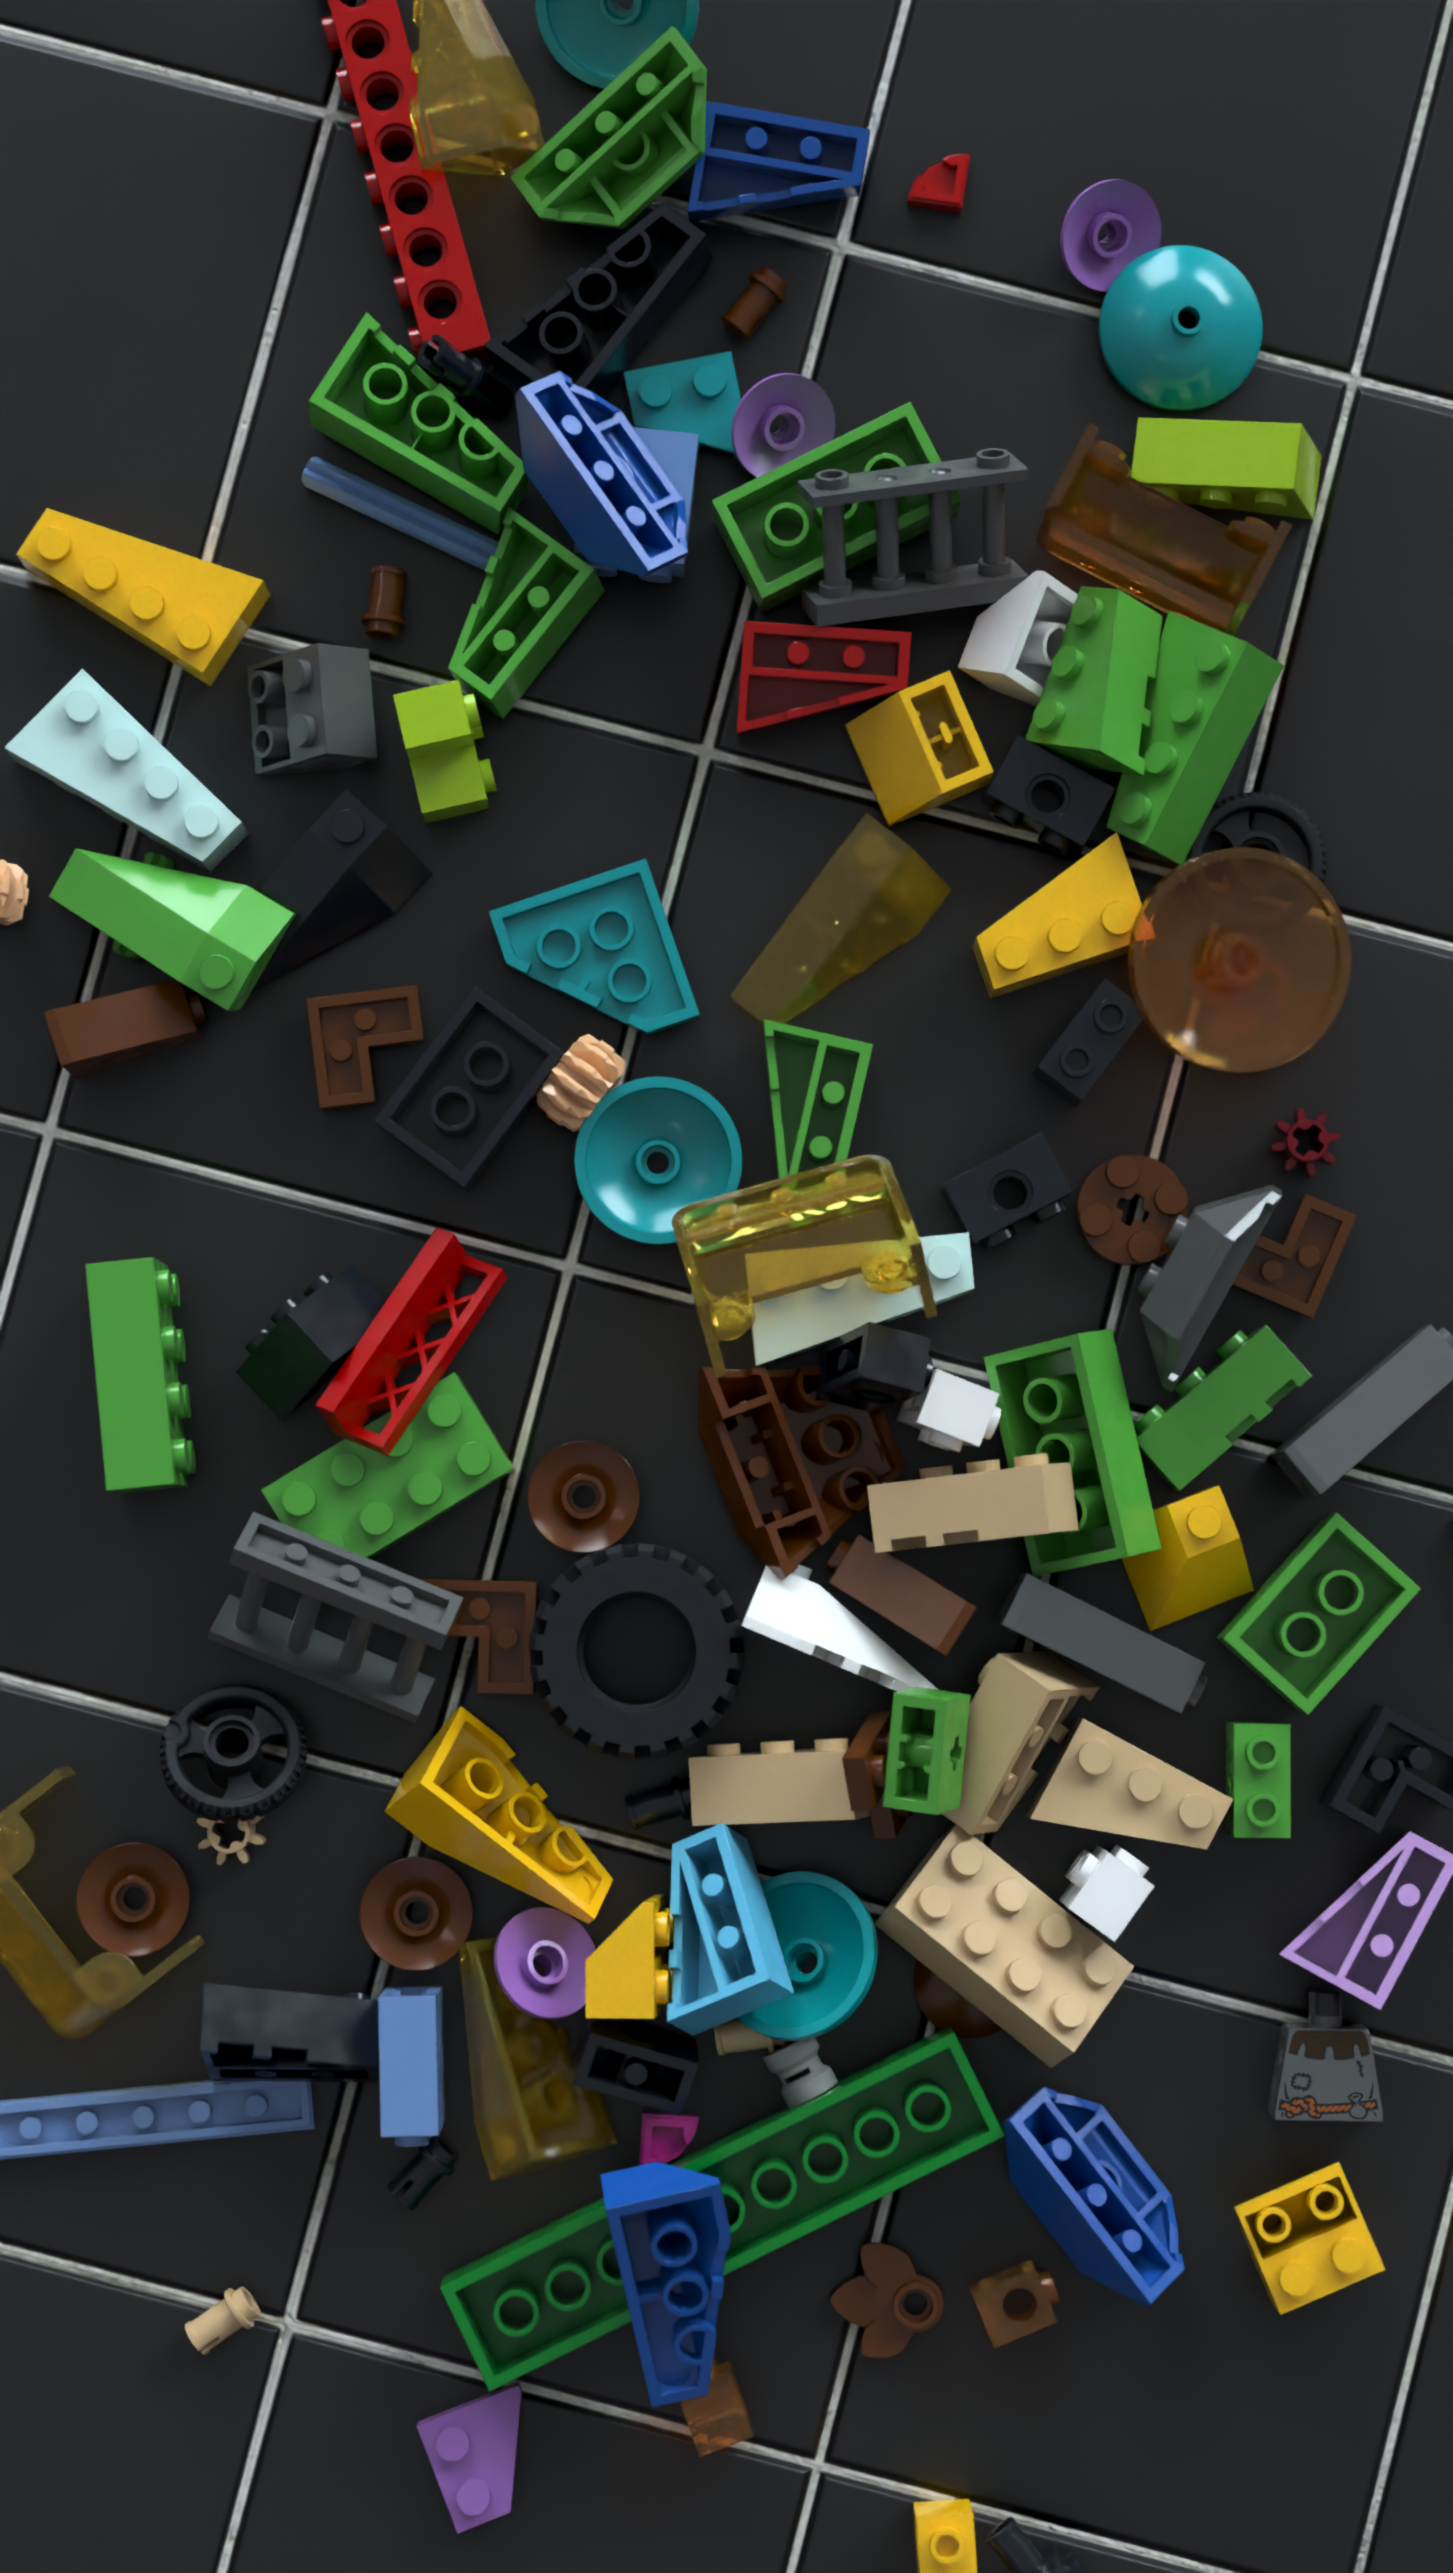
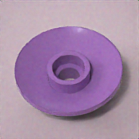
[1060,179,1162,292]
[731,373,836,478]
[494,1907,596,2020]

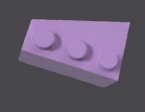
[1279,1831,1453,2010]

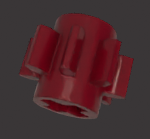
[1268,1107,1341,1178]

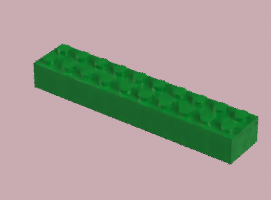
[440,2026,1005,2392]

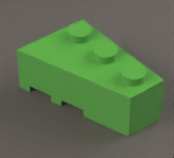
[1025,586,1162,776]

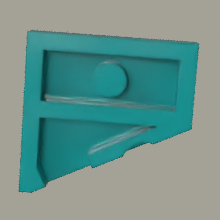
[624,351,741,458]

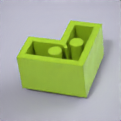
[393,680,497,823]

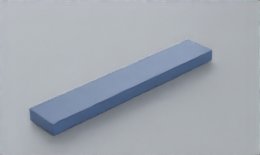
[0,2080,316,2160]

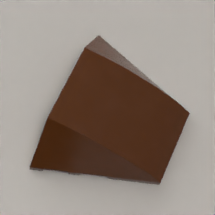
[698,1366,906,1580]

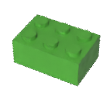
[1216,1512,1421,1715]

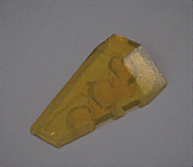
[410,0,544,176]
[730,813,952,1024]
[459,1937,617,2181]

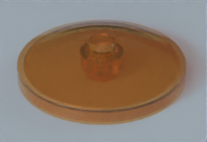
[1128,847,1351,1072]

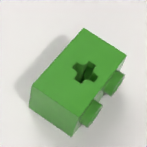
[883,1687,971,1815]
[1226,1722,1291,1838]

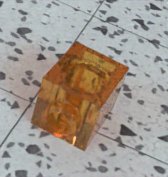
[969,2260,1061,2348]
[680,2359,754,2457]

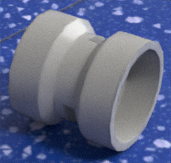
[762,2037,838,2108]

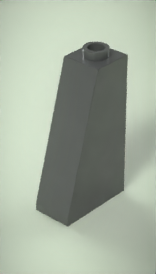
[1269,1324,1453,1497]
[994,1573,1208,1714]

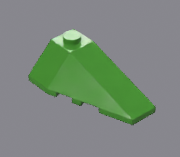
[49,848,296,1011]

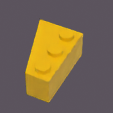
[972,832,1153,999]

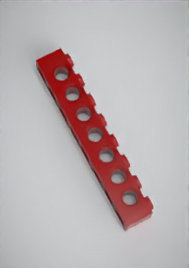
[321,0,491,376]

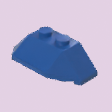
[515,371,688,577]
[1003,2087,1185,2306]

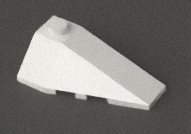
[741,1564,938,1692]

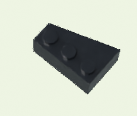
[200,1983,380,2082]

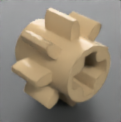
[196,1815,267,1866]

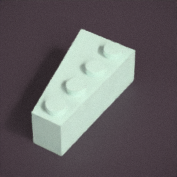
[4,669,249,873]
[744,1232,975,1367]

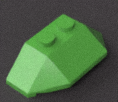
[510,26,707,229]

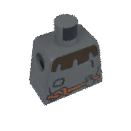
[1268,1990,1383,2122]

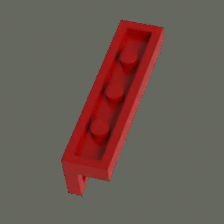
[315,1227,508,1456]

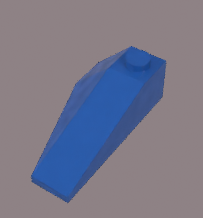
[601,2162,731,2408]

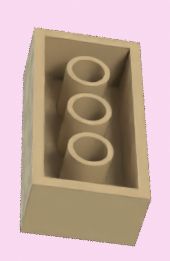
[874,1824,1134,2068]

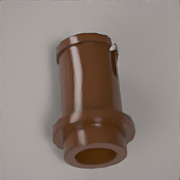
[721,266,788,341]
[361,566,407,640]

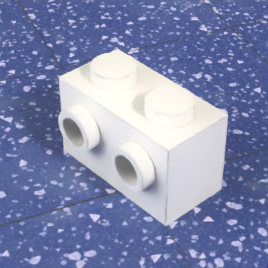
[896,1369,1001,1453]
[1059,1845,1155,1942]

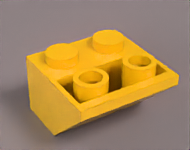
[845,670,994,827]
[585,1894,674,2019]
[1234,2162,1385,2315]

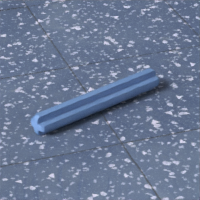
[301,457,499,571]

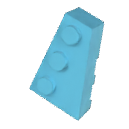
[667,1823,794,2036]

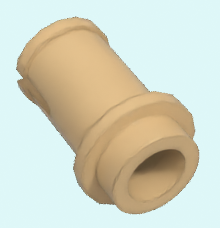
[714,2018,786,2056]
[184,2286,261,2355]

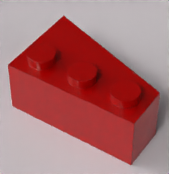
[737,621,912,735]

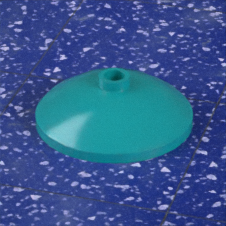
[535,0,699,89]
[1098,245,1263,412]
[574,1076,742,1245]
[738,1871,878,2041]

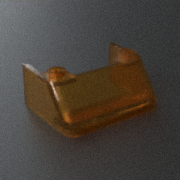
[1036,423,1292,636]

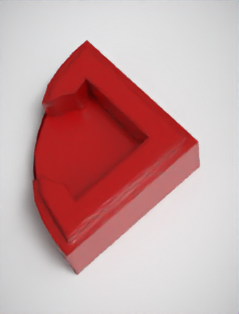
[907,154,970,214]

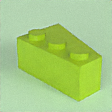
[1130,417,1322,520]

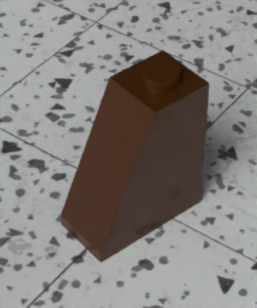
[44,979,208,1079]
[824,1535,977,1656]

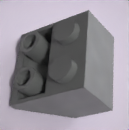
[247,643,377,776]

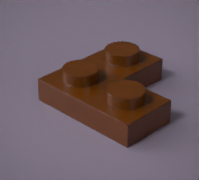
[306,985,425,1111]
[1232,1194,1357,1318]
[424,1579,537,1695]
[842,1711,913,1839]

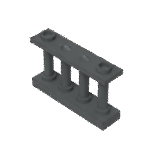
[797,448,1029,627]
[207,1512,464,1723]

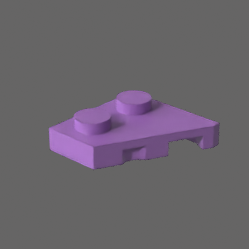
[417,2382,522,2534]

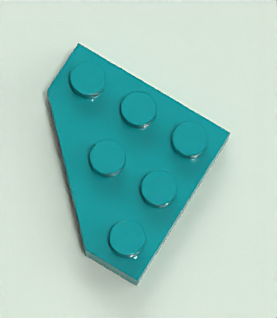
[488,858,700,1035]

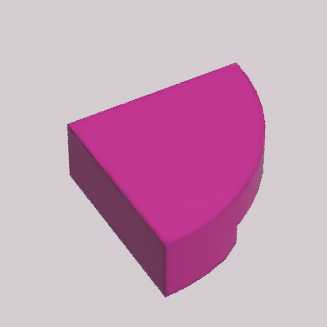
[639,2111,699,2166]

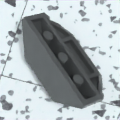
[1136,1185,1282,1392]

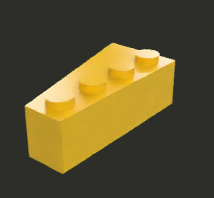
[16,508,270,687]

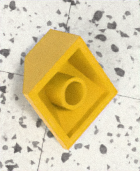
[1121,1485,1254,1631]

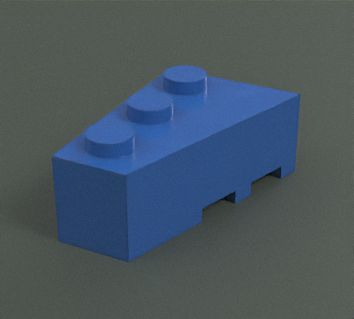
[687,101,870,222]

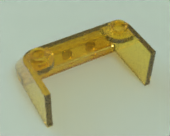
[672,1155,938,1378]
[0,1766,205,2039]

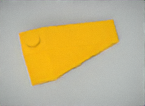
[384,1706,614,1924]

